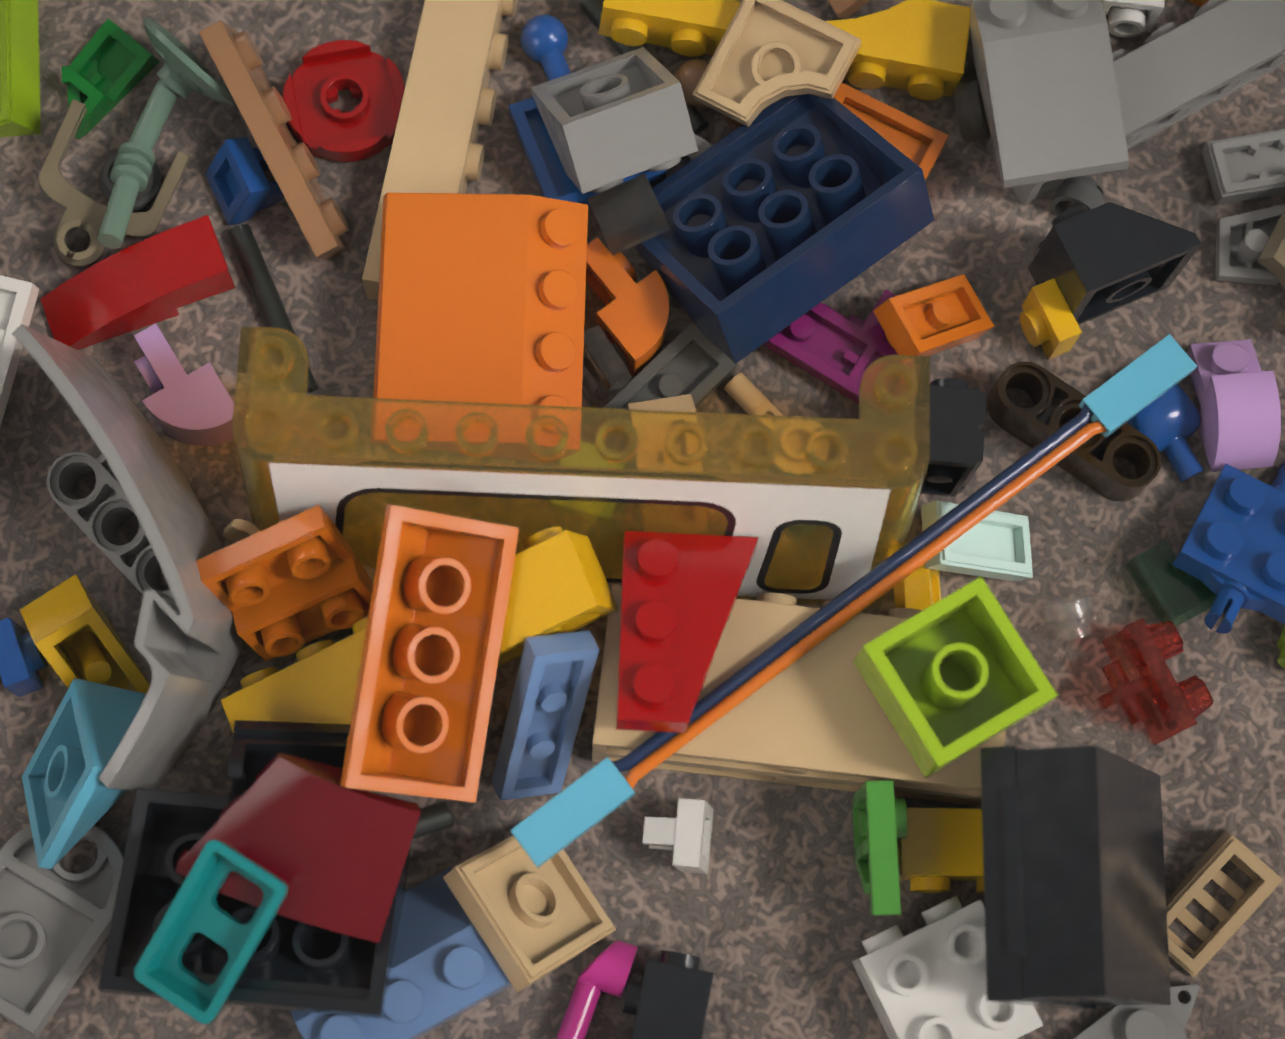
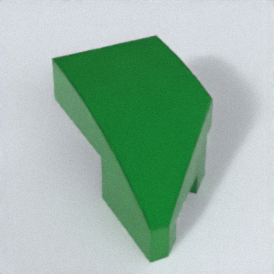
[61,18,160,140]

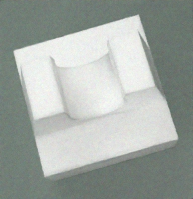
[642,798,714,874]

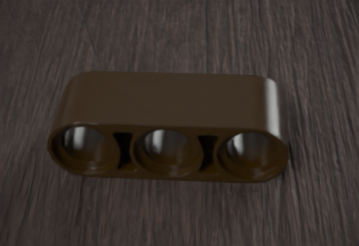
[987,362,1161,502]

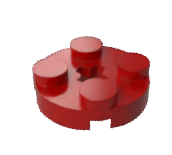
[283,40,405,162]

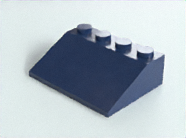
[613,94,934,364]

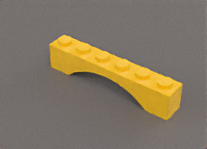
[598,0,971,100]

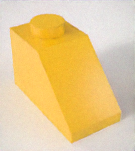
[20,574,151,694]

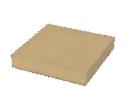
[443,836,616,993]

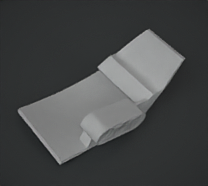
[12,324,245,791]

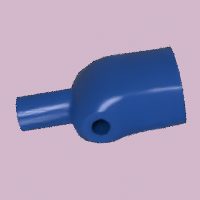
[1126,384,1204,483]

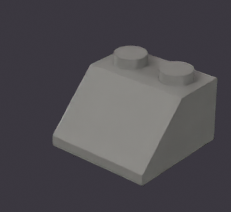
[530,47,698,194]

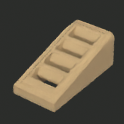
[1166,830,1283,977]

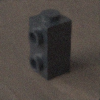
[622,950,714,1039]

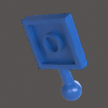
[509,14,667,208]

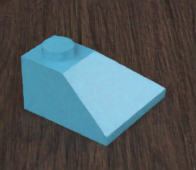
[22,678,146,869]

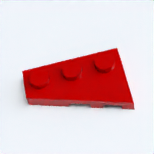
[616,531,759,733]

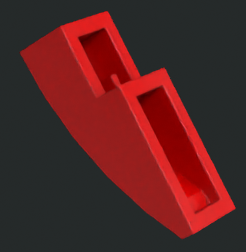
[40,215,235,350]

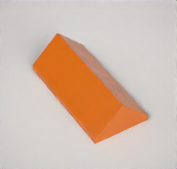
[341,505,519,803]

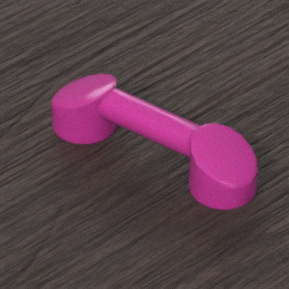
[556,940,638,1039]

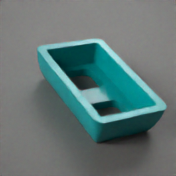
[134,840,288,1024]

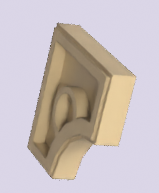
[692,0,861,127]

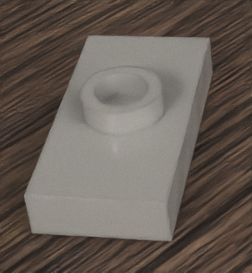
[1201,129,1285,205]

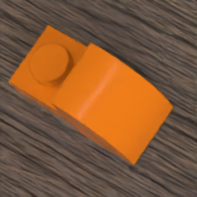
[586,237,669,378]

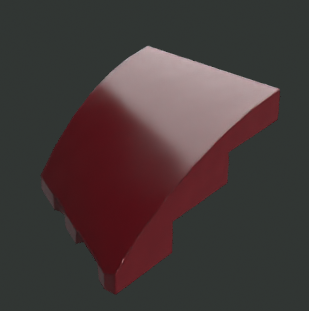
[176,753,421,943]

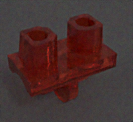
[1096,618,1214,745]

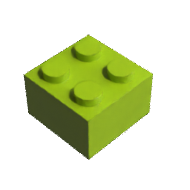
[853,576,1058,778]

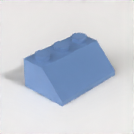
[291,867,512,1039]

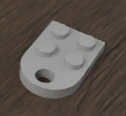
[0,825,124,1038]

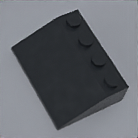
[98,788,412,1018]

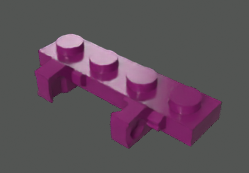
[763,290,925,423]

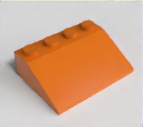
[371,192,588,465]

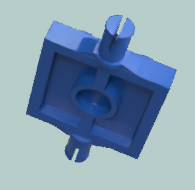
[1172,462,1285,634]

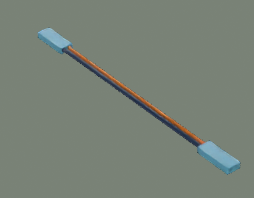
[510,334,1197,868]

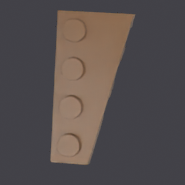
[199,20,349,261]

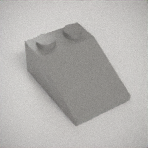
[969,0,1129,188]

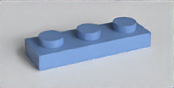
[492,630,599,801]

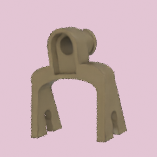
[38,99,190,267]

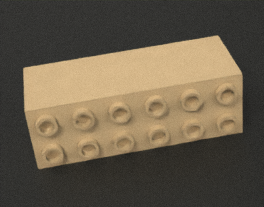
[592,584,1006,806]

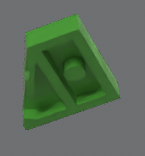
[852,780,907,916]

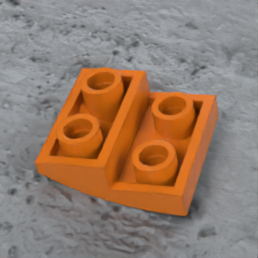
[196,505,373,661]

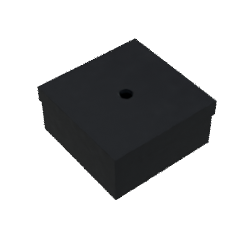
[980,745,1171,1009]

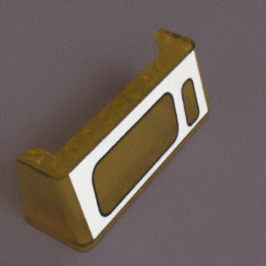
[232,326,930,606]

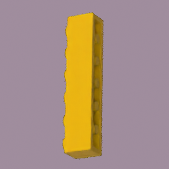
[221,527,619,734]

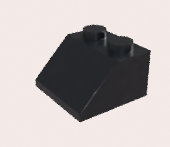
[1029,202,1201,325]

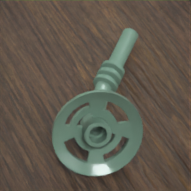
[97,16,237,249]

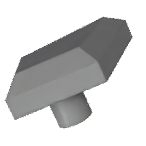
[1215,204,1285,286]

